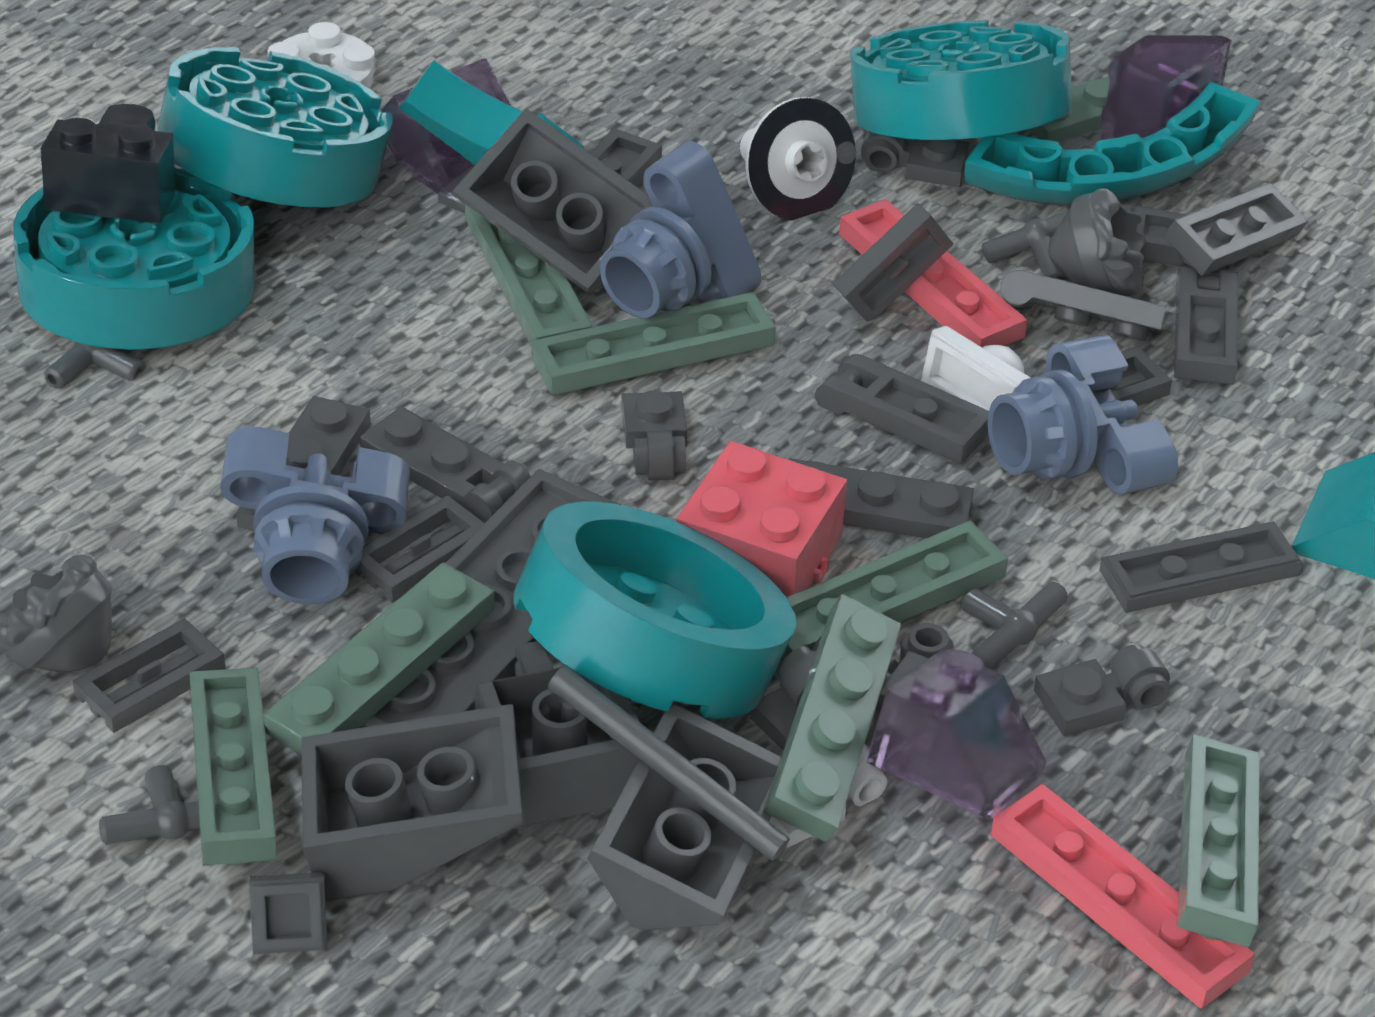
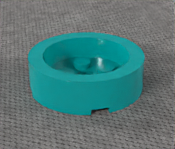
[850,20,1073,140]
[157,47,393,207]
[13,167,255,350]
[513,501,796,719]

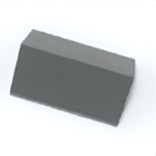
[453,108,653,293]
[587,703,781,931]

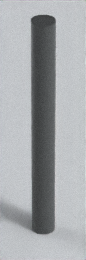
[548,665,790,861]

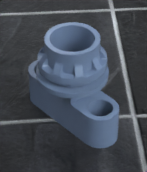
[600,141,761,318]
[988,334,1178,495]
[220,426,410,604]

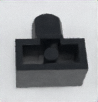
[40,104,175,224]

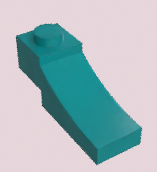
[399,60,584,165]

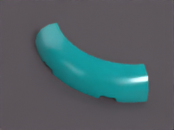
[965,81,1261,205]

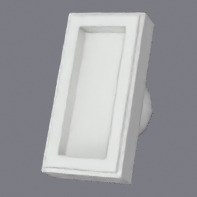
[921,326,1030,411]

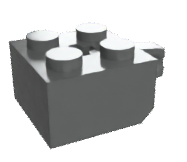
[475,641,639,829]

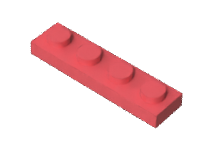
[839,199,1027,348]
[991,784,1255,1010]

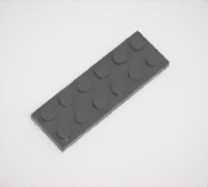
[360,469,621,728]

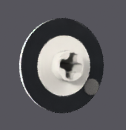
[740,97,857,221]

